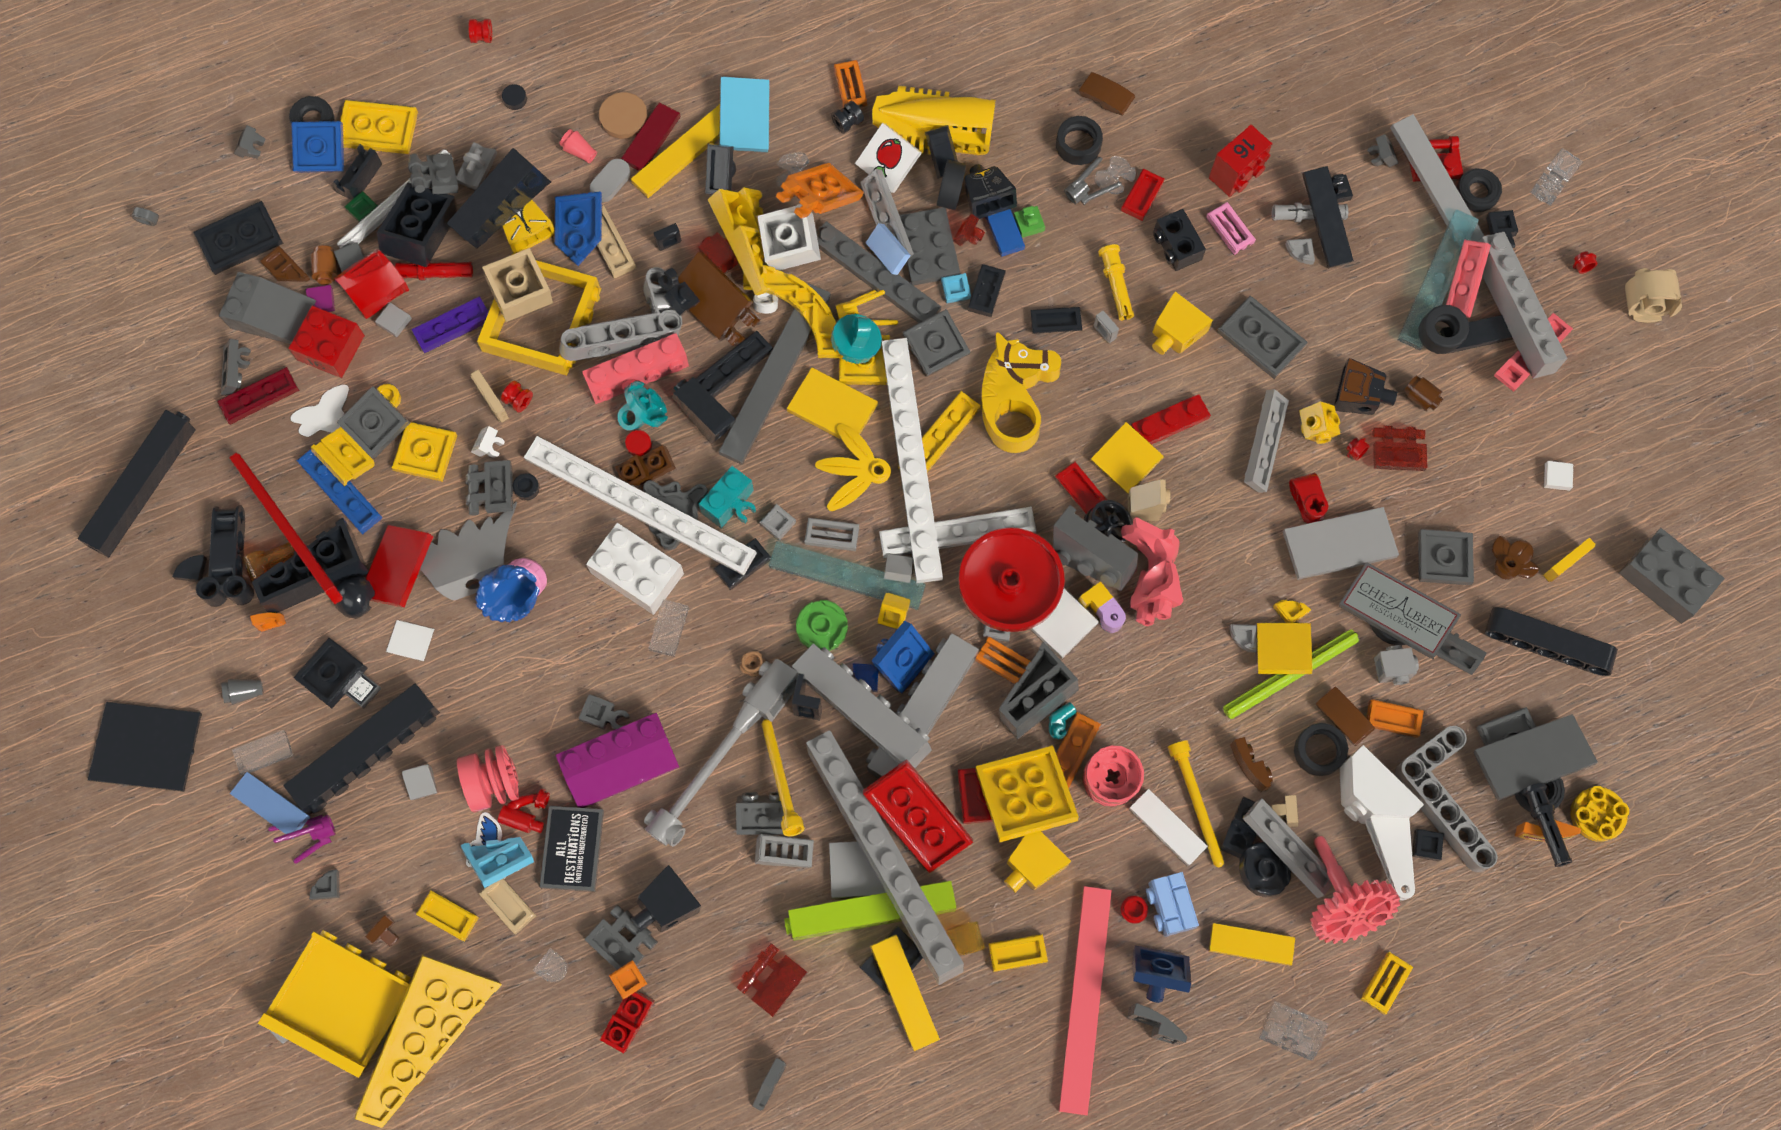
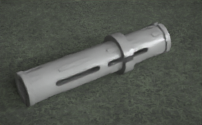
[1272,202,1348,222]

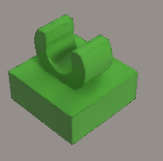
[1014,206,1045,238]

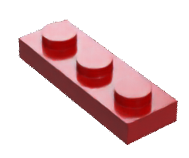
[1131,394,1211,445]

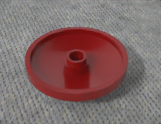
[959,528,1065,632]

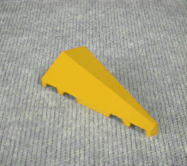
[708,187,768,296]

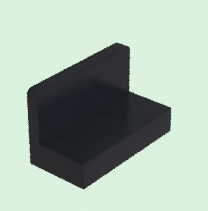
[792,673,822,721]

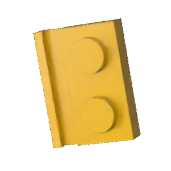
[311,427,375,486]

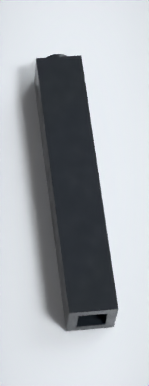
[77,410,196,558]

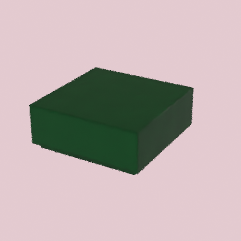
[344,191,378,223]

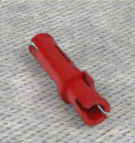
[395,261,473,281]

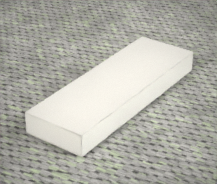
[1129,789,1208,866]

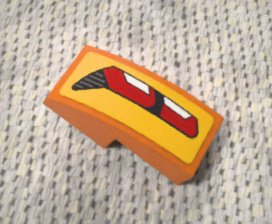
[1515,820,1581,842]

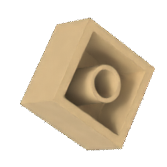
[482,248,553,322]

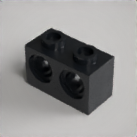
[1153,209,1206,271]

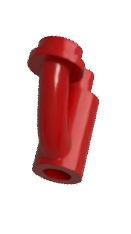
[498,788,550,834]

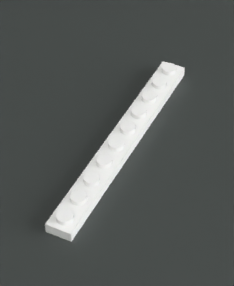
[882,338,943,583]
[524,436,757,575]

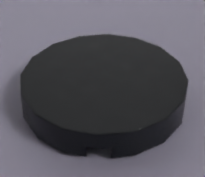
[1239,842,1291,898]

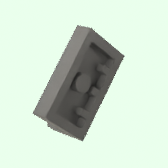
[736,792,791,835]

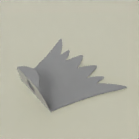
[420,502,517,601]

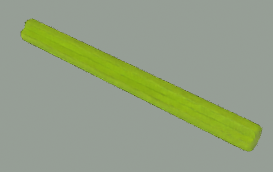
[1223,629,1359,719]

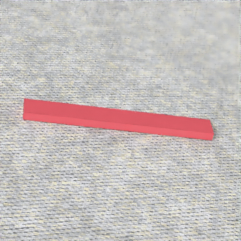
[1059,886,1112,1116]

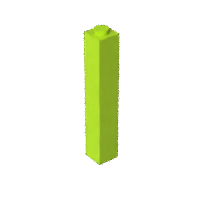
[784,881,956,941]

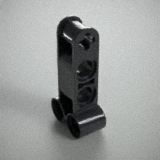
[196,505,254,607]

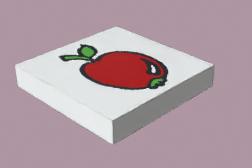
[855,123,922,193]

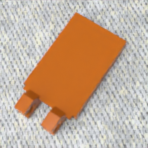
[776,163,864,218]

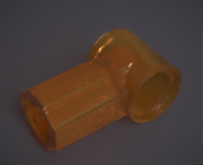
[243,542,295,583]

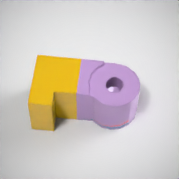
[1078,581,1126,633]

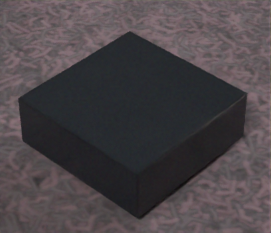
[653,223,682,251]
[1412,829,1444,861]

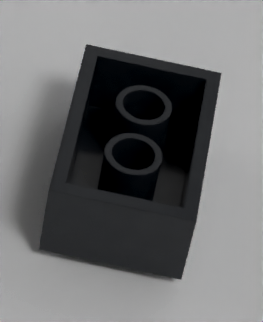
[377,182,456,267]

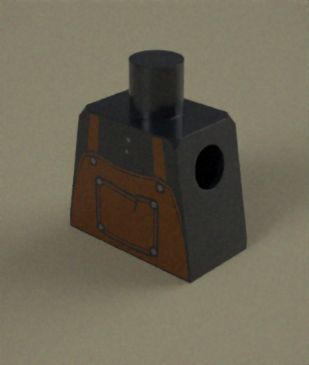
[1334,358,1398,415]

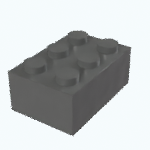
[1619,528,1725,624]

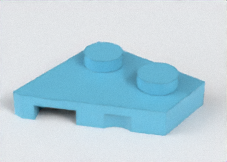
[461,837,534,888]

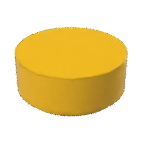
[377,384,401,408]

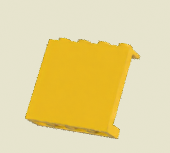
[258,930,411,1078]

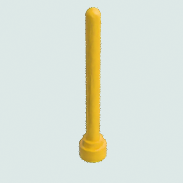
[761,719,805,836]
[1167,740,1224,868]

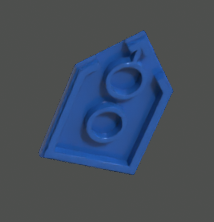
[554,191,602,266]

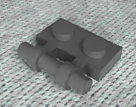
[408,154,458,194]
[466,460,513,516]
[584,905,658,970]

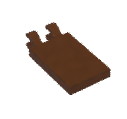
[678,252,761,346]

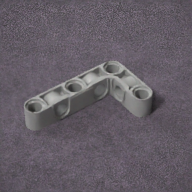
[559,267,682,361]

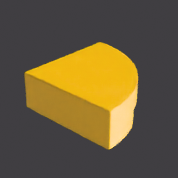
[1273,600,1311,623]

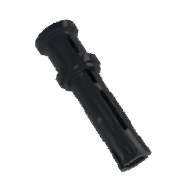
[1521,783,1572,867]

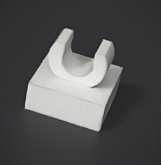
[471,426,505,458]

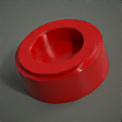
[625,430,652,457]

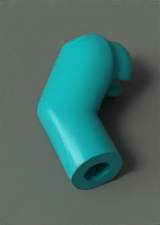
[1048,702,1077,739]

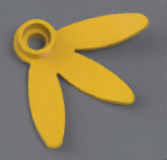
[815,424,891,511]

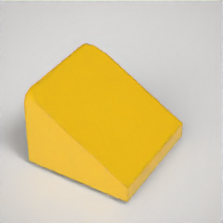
[877,593,911,629]

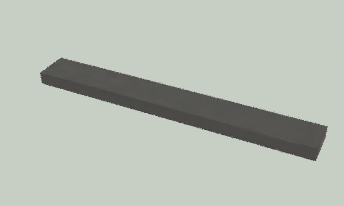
[719,283,831,465]

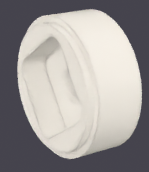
[753,293,778,314]

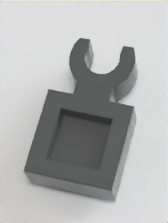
[578,694,630,730]

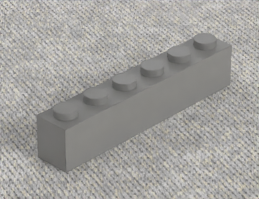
[1479,232,1568,379]
[866,633,979,778]
[791,644,932,768]

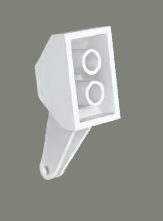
[1340,745,1424,901]

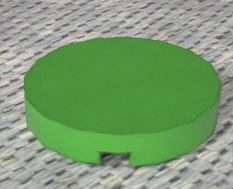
[796,600,848,651]

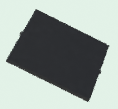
[88,702,202,792]

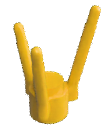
[835,290,898,326]

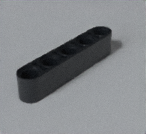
[1485,607,1618,676]

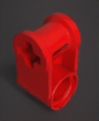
[1289,472,1329,524]

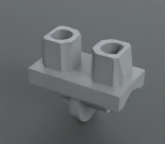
[456,142,497,190]

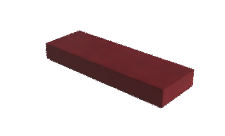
[621,102,681,171]
[217,367,300,425]

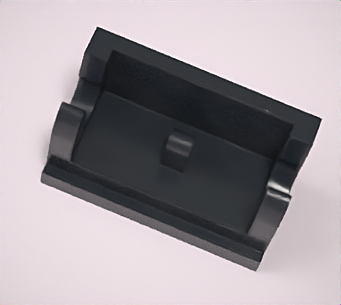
[332,144,382,200]

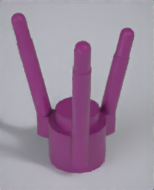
[268,815,336,864]

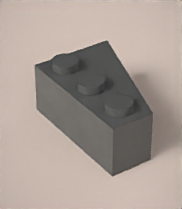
[1053,505,1138,591]
[999,642,1079,739]

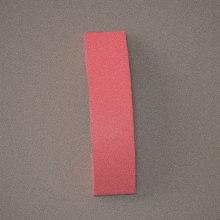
[1494,313,1573,392]

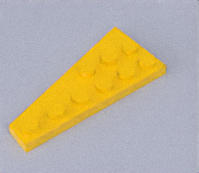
[354,955,502,1128]

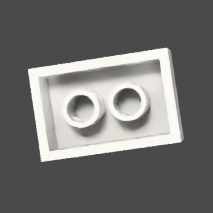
[586,523,684,615]

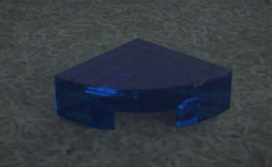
[853,663,879,693]

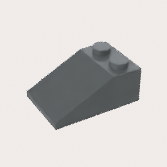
[219,272,316,344]

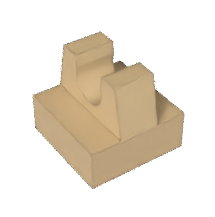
[1272,795,1298,827]

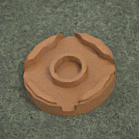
[599,92,648,139]

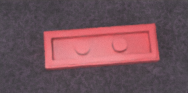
[1446,240,1491,318]

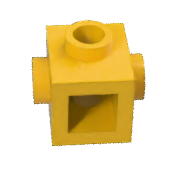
[1299,401,1340,444]

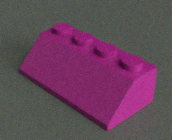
[556,713,680,808]

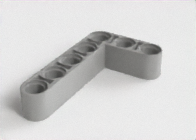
[1395,726,1498,872]

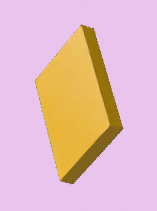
[340,100,418,154]
[787,368,878,440]

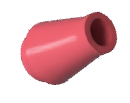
[560,129,597,163]

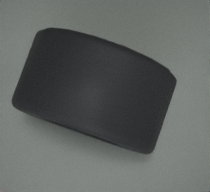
[1418,305,1469,354]

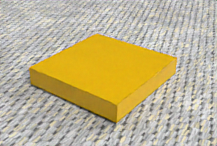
[839,335,890,385]
[392,422,457,482]
[1091,422,1164,494]
[1257,623,1312,674]

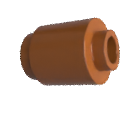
[311,245,338,285]

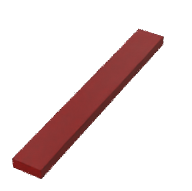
[229,452,343,605]

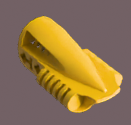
[872,85,996,155]

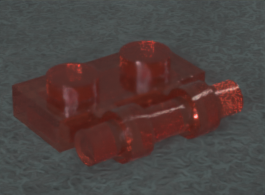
[1372,425,1427,471]
[736,943,808,1017]

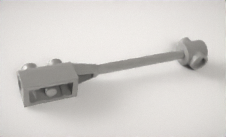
[644,659,799,847]

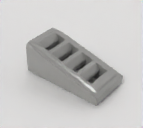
[755,834,814,868]

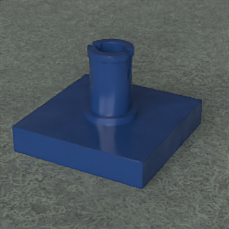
[1133,945,1191,1003]

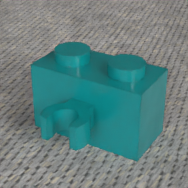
[699,466,756,529]

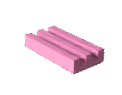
[1206,202,1256,255]

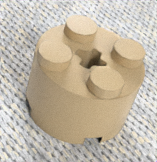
[1625,268,1682,323]

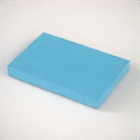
[720,77,769,152]

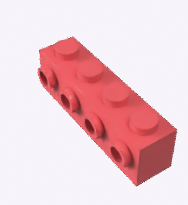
[582,333,689,404]

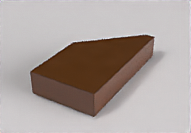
[260,246,310,282]

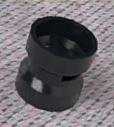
[831,100,864,134]

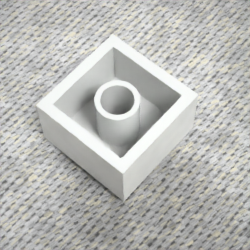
[758,204,821,270]

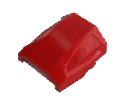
[334,249,409,319]

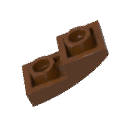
[1079,72,1135,116]
[615,445,676,487]
[1315,686,1375,746]
[1230,737,1273,792]

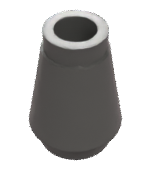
[221,679,263,705]

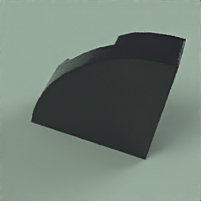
[172,555,207,582]

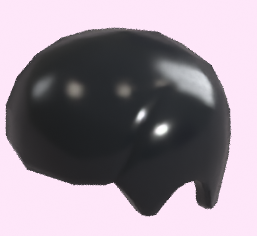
[335,576,375,619]

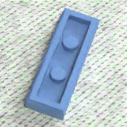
[230,772,310,839]

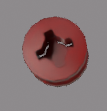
[469,19,493,43]
[501,381,533,413]

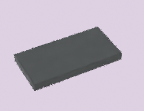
[1473,714,1598,801]

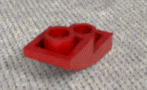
[600,991,655,1054]

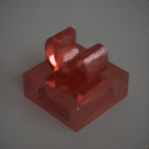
[953,214,985,246]

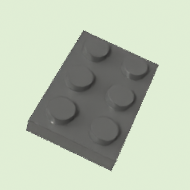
[899,208,960,286]

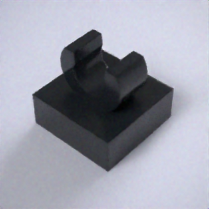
[1331,174,1353,203]

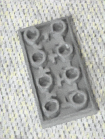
[1283,507,1399,580]

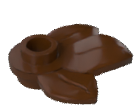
[1492,536,1539,580]

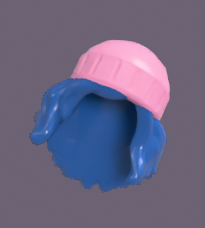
[475,558,547,623]

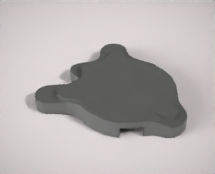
[643,480,708,550]

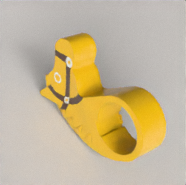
[981,332,1061,453]

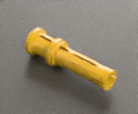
[1098,244,1134,321]

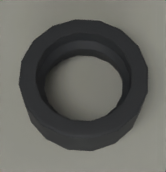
[1056,116,1103,165]
[937,160,966,210]
[1294,723,1349,776]

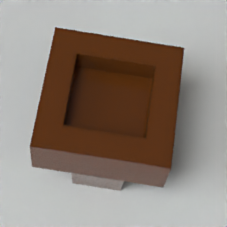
[365,915,399,947]

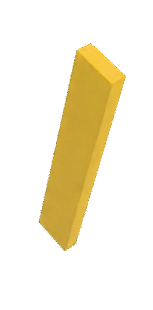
[631,104,720,198]

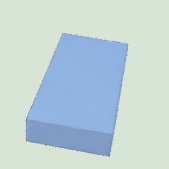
[866,223,911,275]

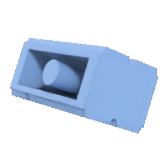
[1146,872,1199,937]

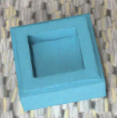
[941,273,971,304]

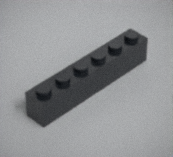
[283,683,440,815]

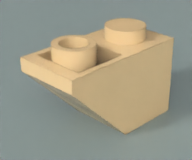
[1128,479,1170,521]

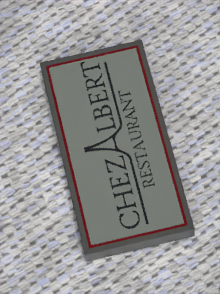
[1339,562,1461,659]

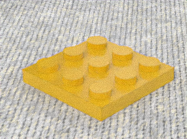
[976,746,1079,842]

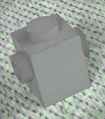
[1374,645,1419,685]

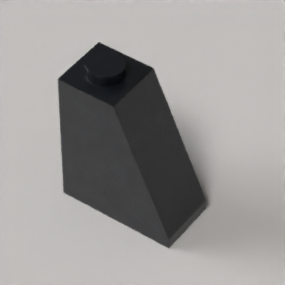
[672,377,735,444]

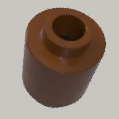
[1404,375,1443,412]

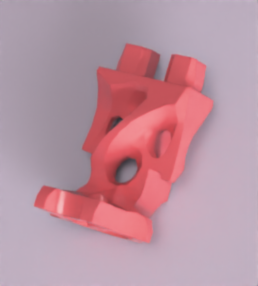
[1121,517,1183,626]

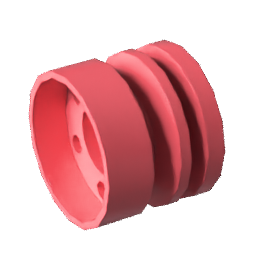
[457,744,519,813]
[1083,745,1144,807]

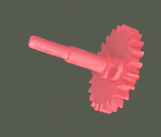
[1310,836,1400,944]

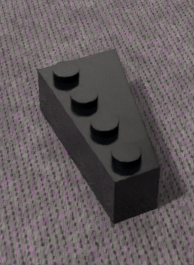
[447,148,551,249]
[252,518,369,613]

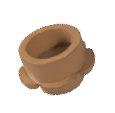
[740,651,766,677]

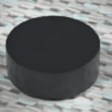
[502,84,527,110]
[512,473,540,500]

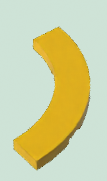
[743,265,843,358]

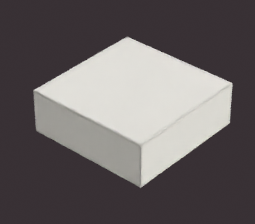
[1544,461,1573,491]

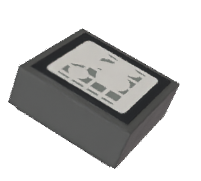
[346,674,381,709]

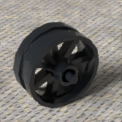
[1084,500,1133,542]

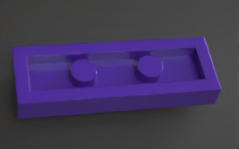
[412,296,489,354]

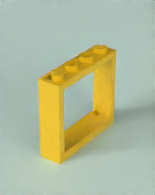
[477,254,602,376]

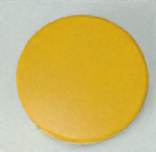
[1570,786,1629,842]

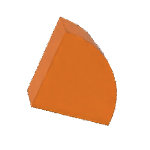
[250,613,286,632]

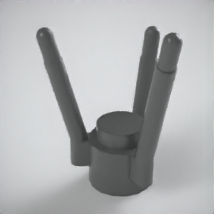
[1064,157,1122,205]

